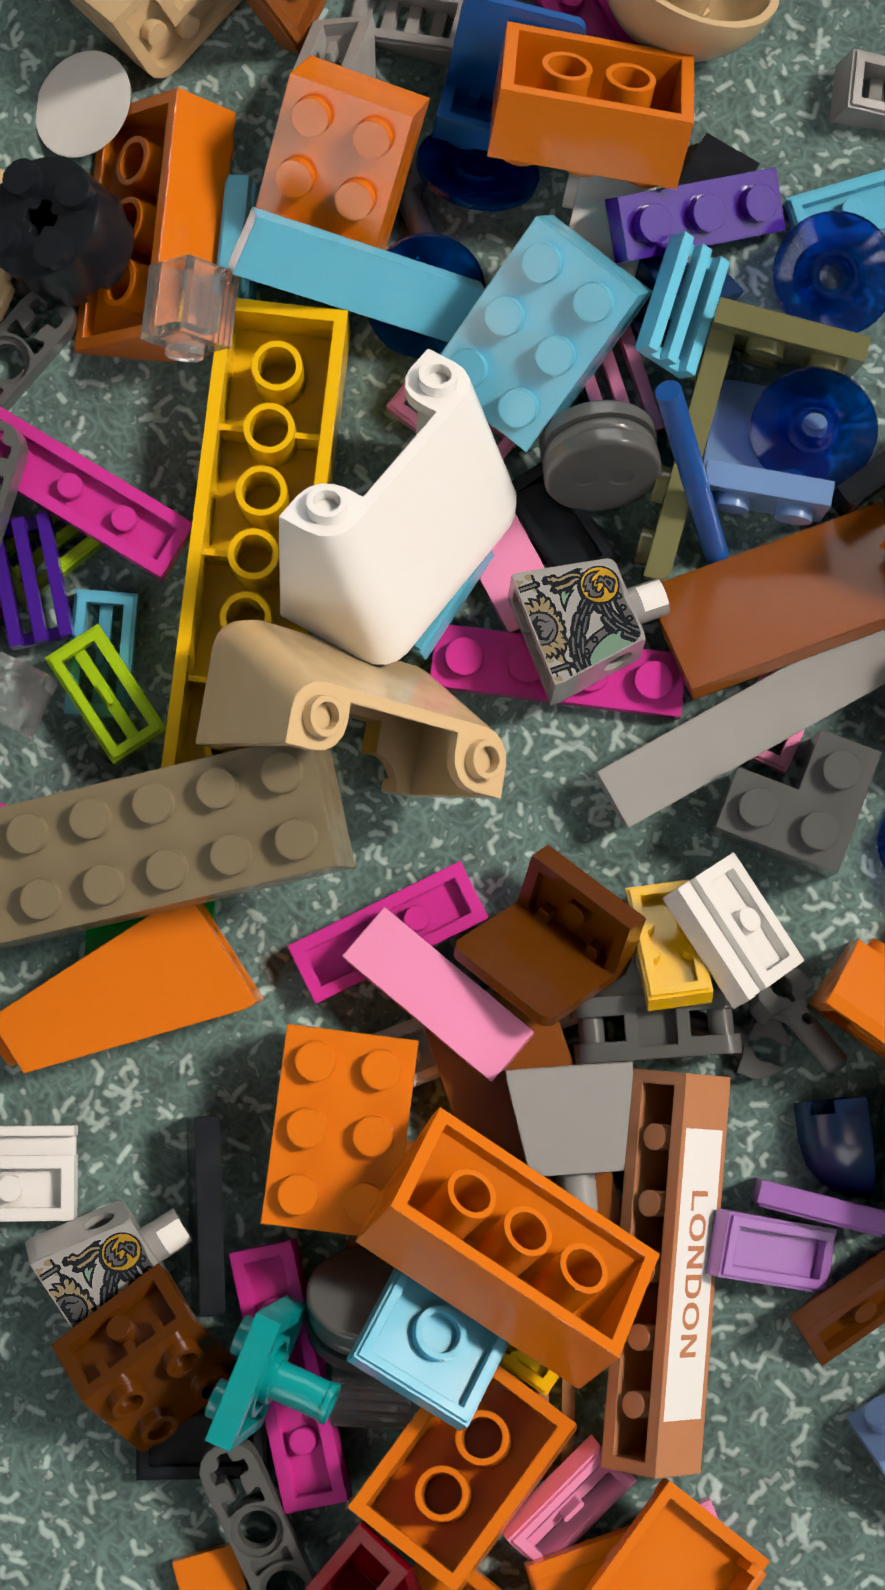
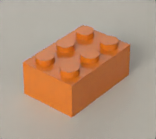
[487,21,694,190]
[255,55,430,250]
[261,1024,419,1236]
[347,1365,577,1590]

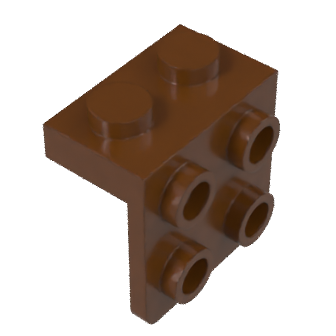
[453,845,646,1026]

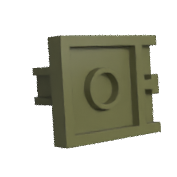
[633,297,871,582]

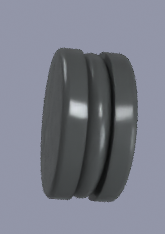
[539,400,662,511]
[306,1247,395,1374]

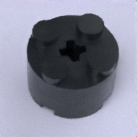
[0,157,134,307]

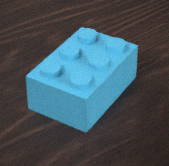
[440,215,653,452]

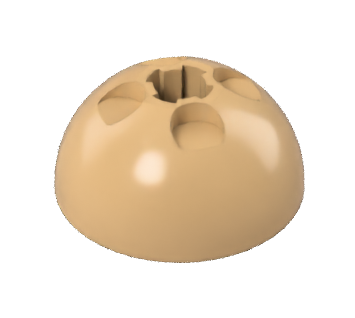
[606,0,779,62]

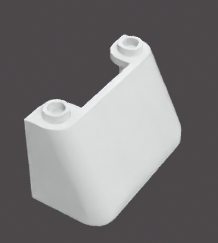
[279,349,516,665]

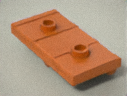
[584,1478,770,1590]

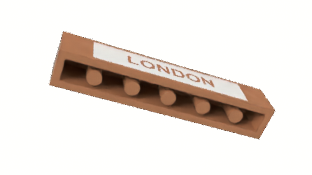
[601,1068,731,1479]

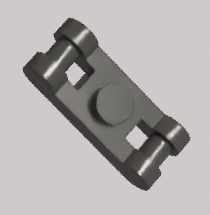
[570,989,742,1065]

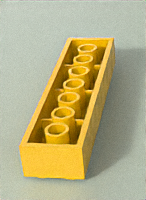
[161,297,351,768]

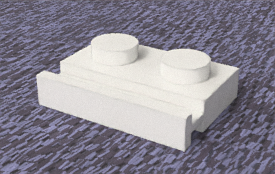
[662,852,804,1009]
[0,1125,78,1222]

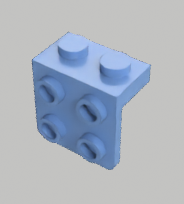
[703,379,840,525]

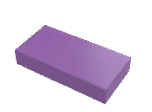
[750,1177,885,1237]
[706,1208,837,1293]

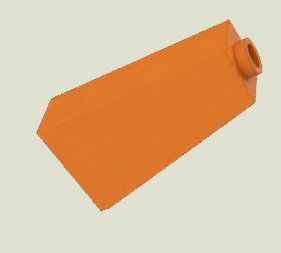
[0,903,264,1073]

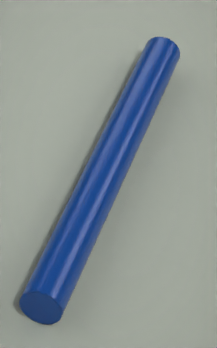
[655,380,729,565]

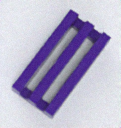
[0,511,76,650]

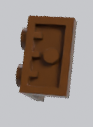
[51,1263,237,1452]

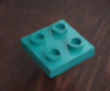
[205,1295,341,1452]

